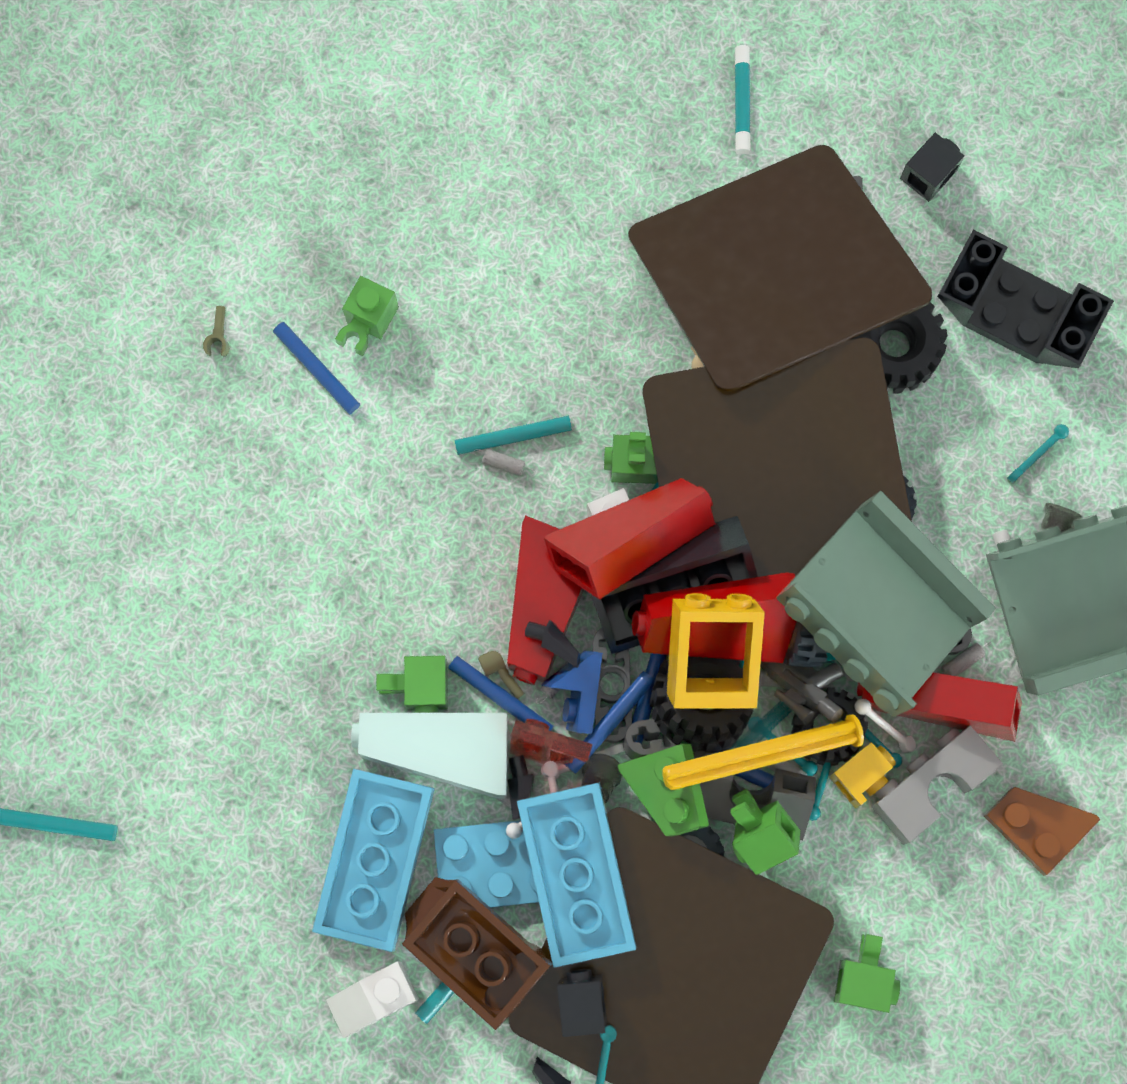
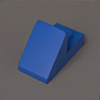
[541,650,603,734]

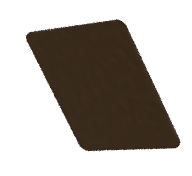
[628,145,932,391]
[642,338,912,577]
[509,807,834,1084]

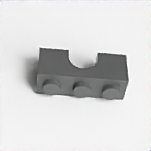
[694,749,816,841]

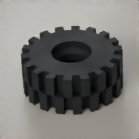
[850,302,948,394]
[650,656,754,752]

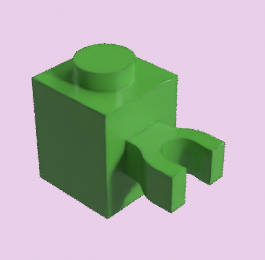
[335,275,399,356]
[604,432,658,484]
[376,656,448,713]
[730,789,801,875]
[834,934,900,1013]

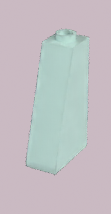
[351,713,508,799]

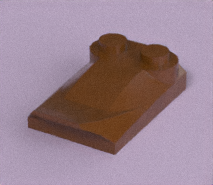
[402,877,553,1030]

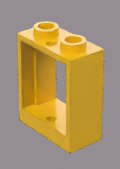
[667,593,764,708]

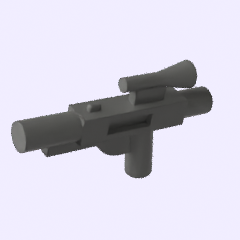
[760,661,843,725]

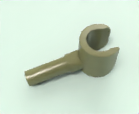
[203,306,230,357]
[478,651,525,699]

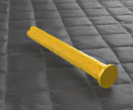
[662,714,864,790]

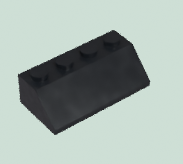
[591,516,758,654]

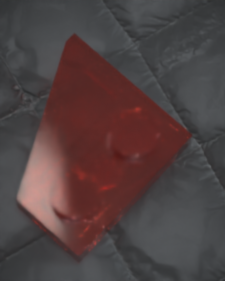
[510,719,593,765]

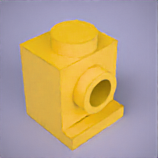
[829,742,896,808]

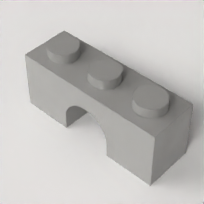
[871,725,1003,845]

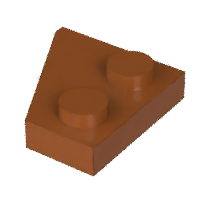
[984,787,1101,876]

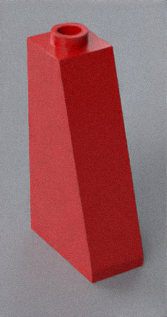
[543,478,715,599]
[507,515,584,685]
[632,572,797,663]
[857,672,1022,742]

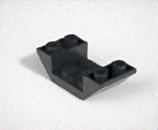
[937,229,1114,368]

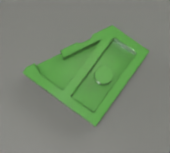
[618,744,709,836]

